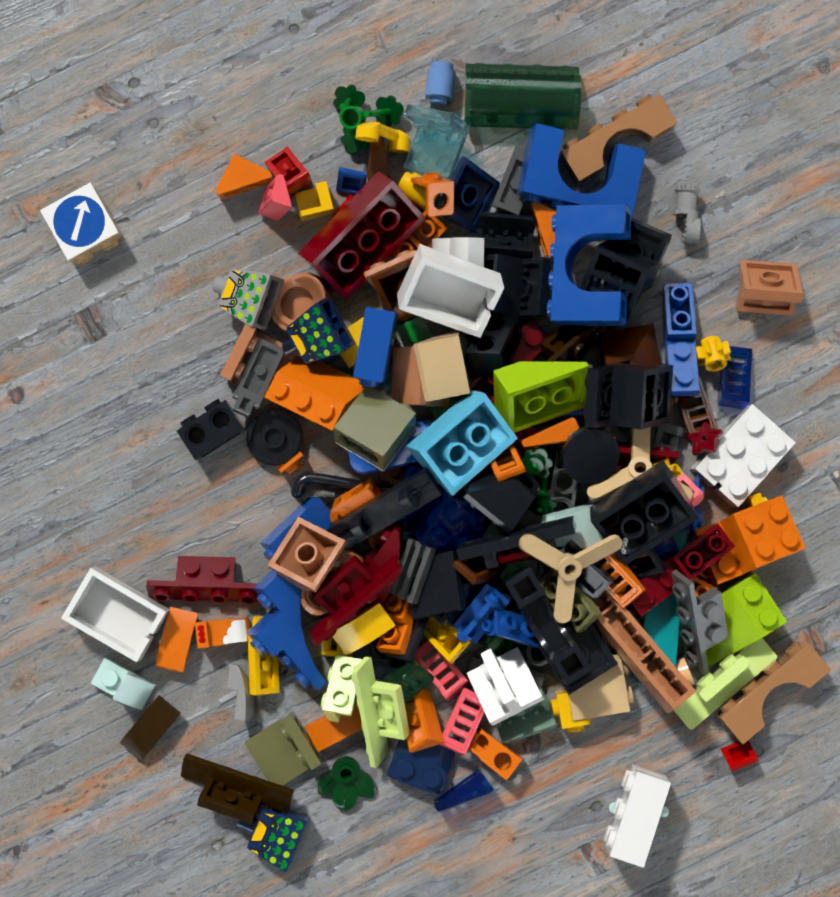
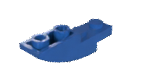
[663,283,700,396]

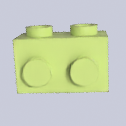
[321,655,362,722]

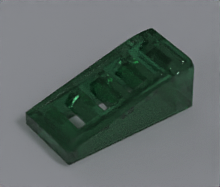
[379,660,434,704]

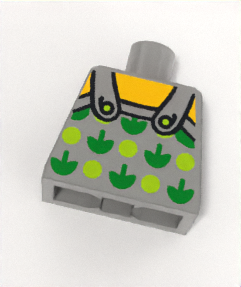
[212,268,284,331]

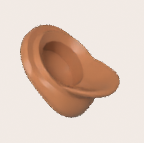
[271,272,333,332]

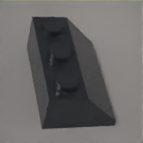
[590,460,699,566]

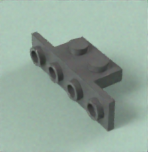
[671,570,728,675]

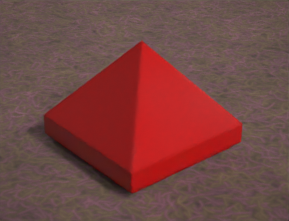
[721,741,758,771]

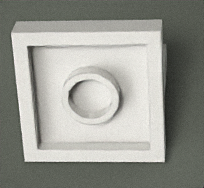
[467,647,544,726]

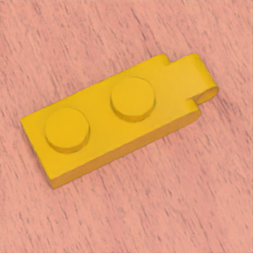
[248,616,280,695]

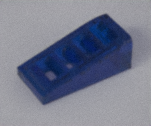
[717,346,752,409]
[434,768,494,811]

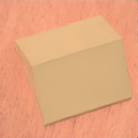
[413,330,470,402]

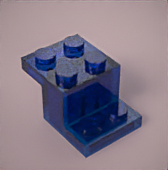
[397,464,491,552]

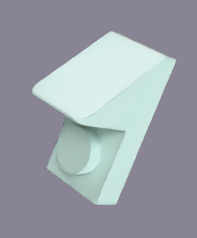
[91,657,156,710]

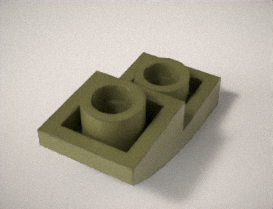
[541,570,602,633]

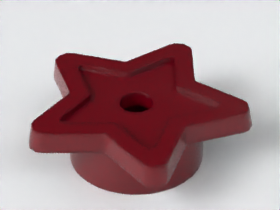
[687,422,724,456]

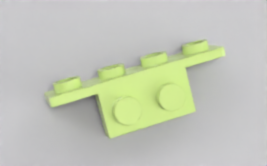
[674,638,777,730]
[352,656,410,768]

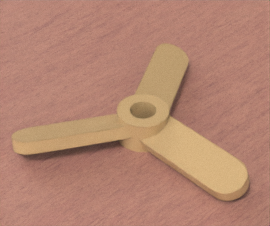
[587,427,693,501]
[519,534,623,623]

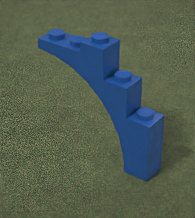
[247,497,332,691]

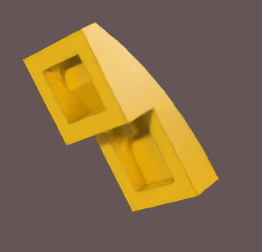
[333,600,396,655]

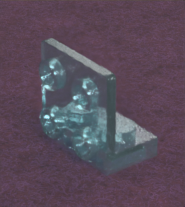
[404,104,471,179]

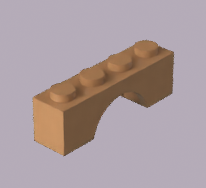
[559,94,677,186]
[716,641,831,744]

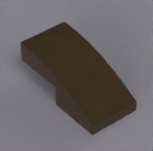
[120,695,181,761]

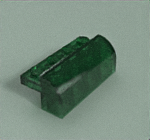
[464,63,581,130]

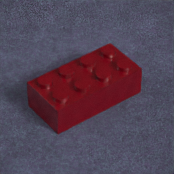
[298,171,426,300]

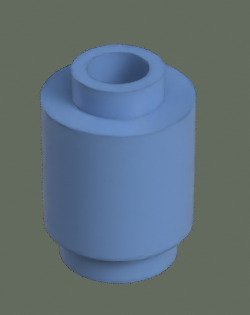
[425,61,456,106]

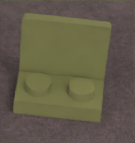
[245,711,323,786]

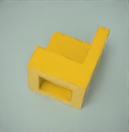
[295,181,334,221]

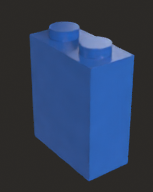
[353,307,399,387]

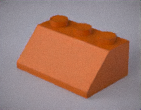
[264,355,366,432]

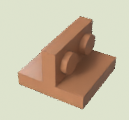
[736,260,803,316]

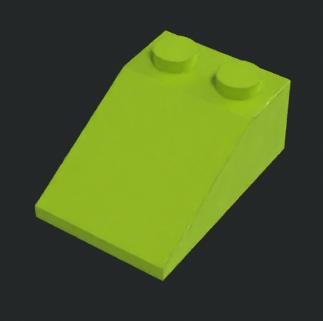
[493,361,589,432]
[706,572,787,666]

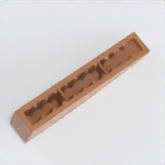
[591,590,696,714]

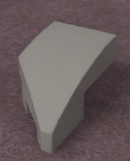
[227,664,255,721]

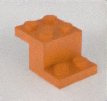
[693,495,806,586]

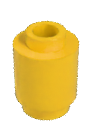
[398,171,441,210]

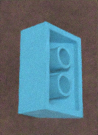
[406,390,518,496]

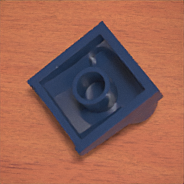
[386,736,460,795]

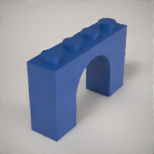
[516,123,646,217]
[547,204,632,326]

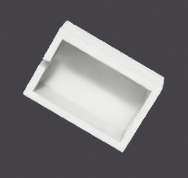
[397,244,504,338]
[690,404,796,507]
[61,567,169,662]
[603,765,671,868]

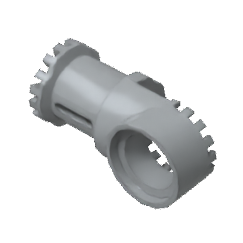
[673,185,701,244]

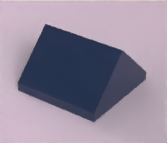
[436,156,500,233]

